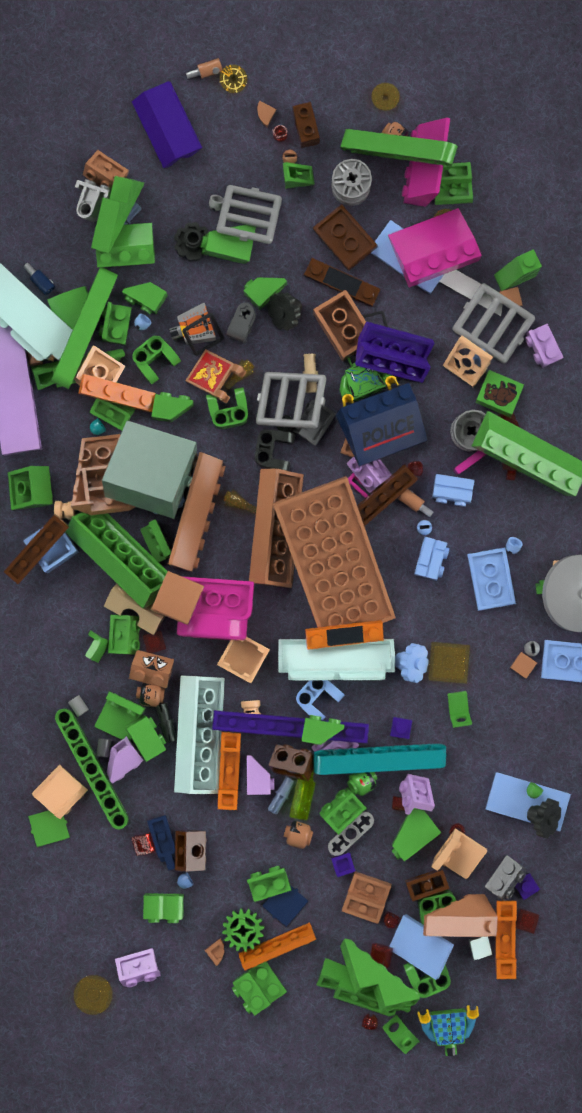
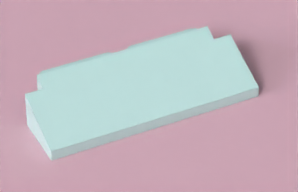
[0,263,72,361]
[278,639,395,680]

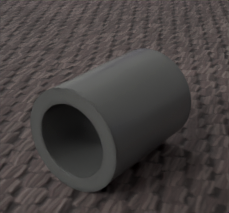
[96,738,112,757]

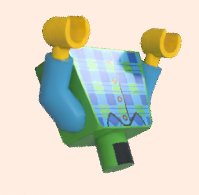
[417,1005,479,1056]

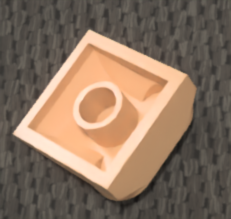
[74,345,125,385]

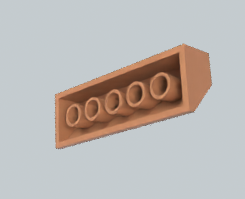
[168,452,226,572]
[249,469,304,588]

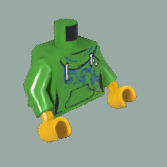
[339,354,399,407]

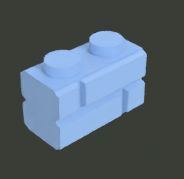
[432,474,474,507]
[414,537,449,581]

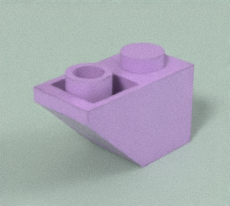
[107,736,144,784]

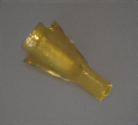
[224,359,255,390]
[223,489,257,515]

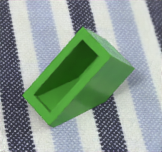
[243,278,287,310]

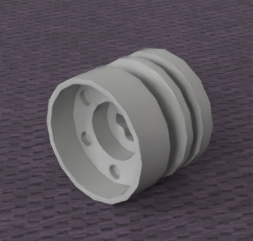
[331,159,372,206]
[450,410,486,452]

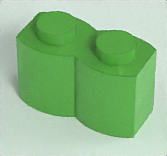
[143,893,184,923]

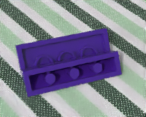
[132,81,202,168]
[355,321,435,383]

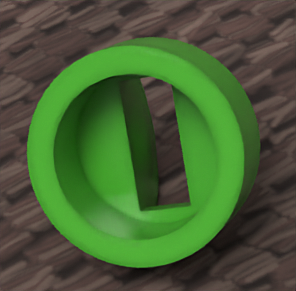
[527,782,544,799]

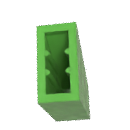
[200,225,256,264]
[494,249,542,291]
[392,808,441,862]

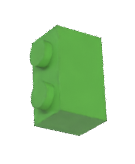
[125,715,166,762]

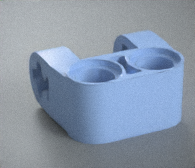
[296,680,345,720]

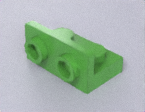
[99,302,132,345]
[140,519,171,562]
[108,615,141,655]
[319,787,367,835]
[247,866,291,902]

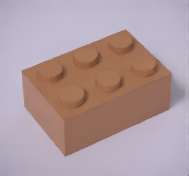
[313,290,366,361]

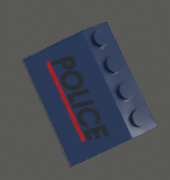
[336,383,427,467]

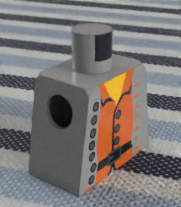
[169,303,216,345]

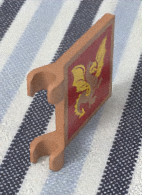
[185,349,246,403]

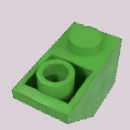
[122,282,168,315]
[151,392,194,422]
[301,715,344,745]

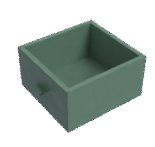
[102,421,198,519]

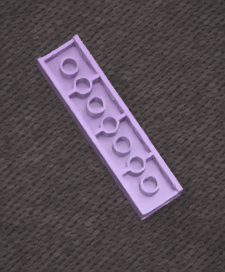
[0,326,42,456]

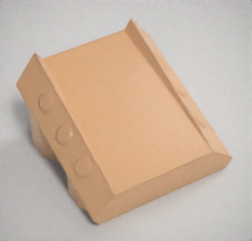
[32,765,88,819]

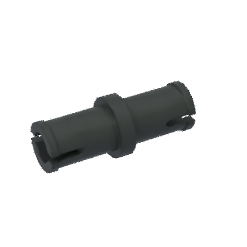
[156,702,177,743]

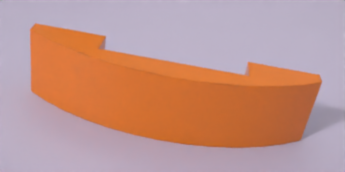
[218,731,241,810]
[495,900,517,979]

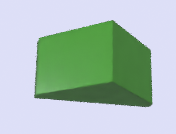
[283,162,314,189]

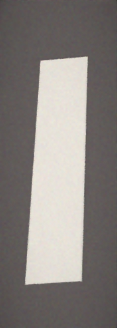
[439,270,503,316]

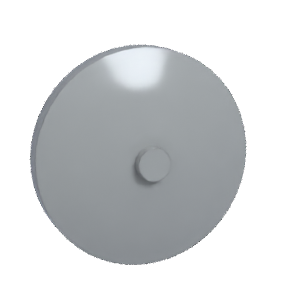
[542,555,582,632]

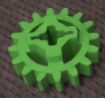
[222,908,264,952]

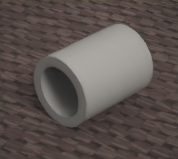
[68,695,89,717]

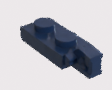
[147,815,175,871]

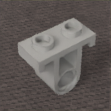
[75,179,112,222]

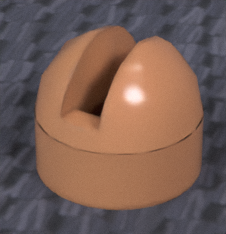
[282,150,297,164]

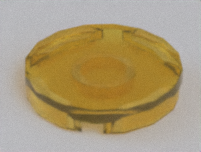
[74,975,113,1015]

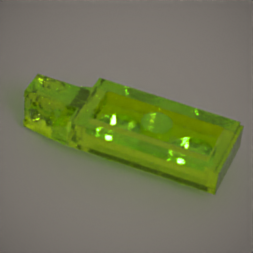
[289,768,316,820]

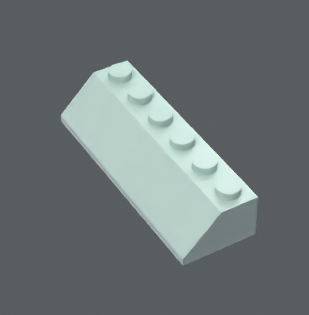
[174,676,225,794]

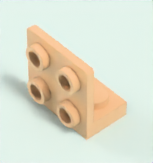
[431,828,487,879]

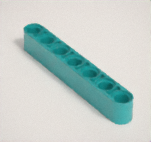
[314,744,446,775]

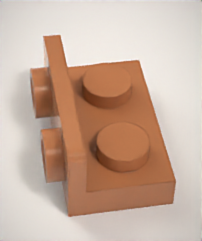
[83,150,129,188]

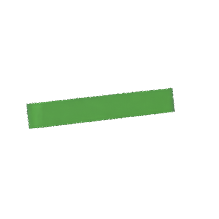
[340,129,458,166]
[51,267,118,389]
[55,709,129,829]

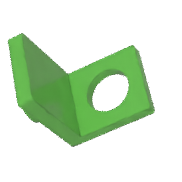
[447,691,472,728]
[382,1015,419,1054]

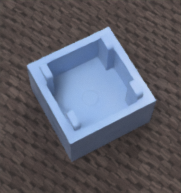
[23,527,79,574]

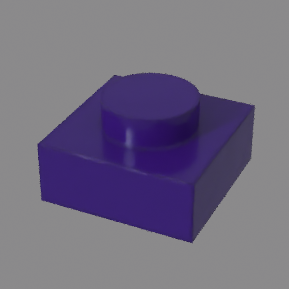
[390,717,412,739]
[331,852,355,877]
[515,873,540,900]

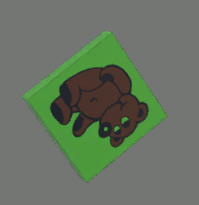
[475,370,524,418]

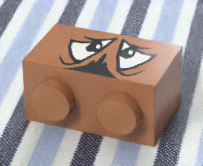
[129,650,174,688]

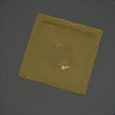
[428,642,470,684]

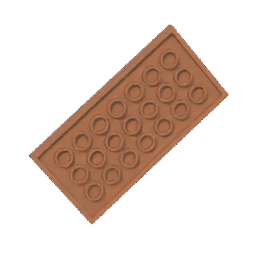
[273,476,396,628]

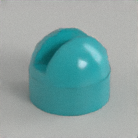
[90,418,106,435]

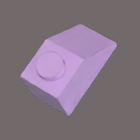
[247,755,274,795]

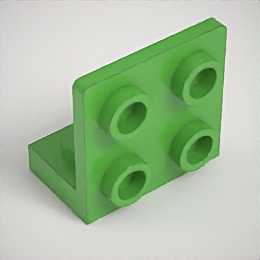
[95,692,146,741]

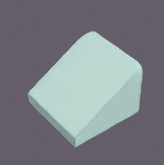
[469,937,492,960]

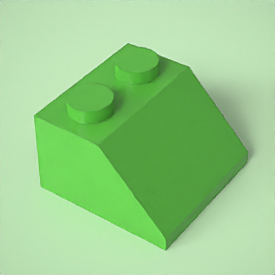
[8,466,53,510]

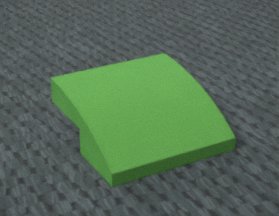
[434,162,473,205]
[47,286,88,330]
[90,382,135,431]

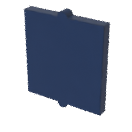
[262,885,308,927]

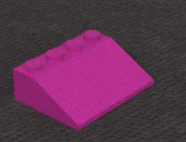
[402,118,450,207]
[388,208,482,288]

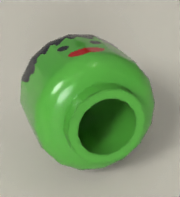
[347,772,377,796]

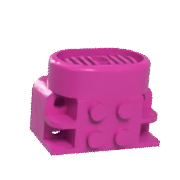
[177,577,255,641]

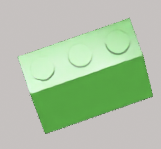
[95,223,156,268]

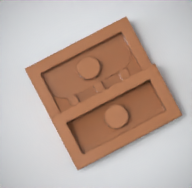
[151,571,204,625]
[342,871,391,924]

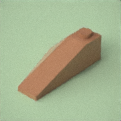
[423,894,498,937]

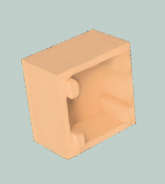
[217,637,270,684]

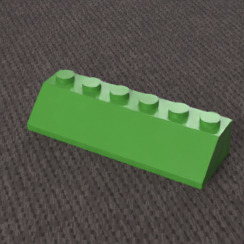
[472,411,582,497]
[65,512,168,609]

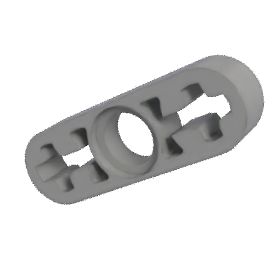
[328,811,374,856]

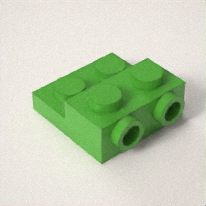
[232,961,287,1016]

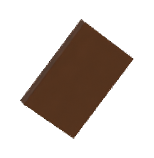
[313,204,378,271]

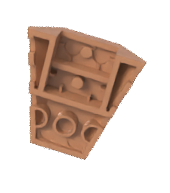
[71,434,135,515]

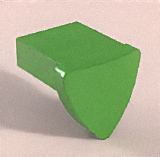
[85,630,109,663]

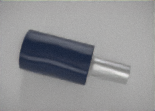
[24,263,56,296]

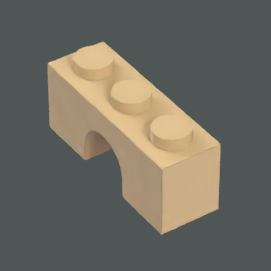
[104,583,165,635]

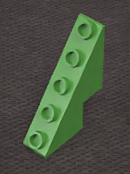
[91,176,144,253]
[340,939,420,1013]

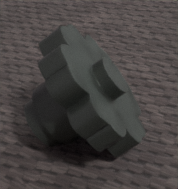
[174,222,209,262]
[267,292,302,331]
[527,798,561,839]

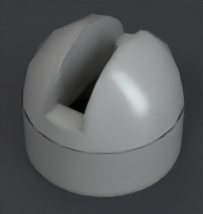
[209,195,224,211]
[524,641,540,656]

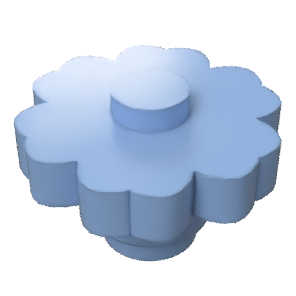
[395,643,429,683]

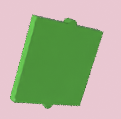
[28,810,70,847]

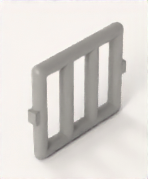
[216,185,282,244]
[453,283,535,364]
[256,372,326,429]

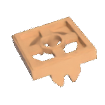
[443,336,493,387]

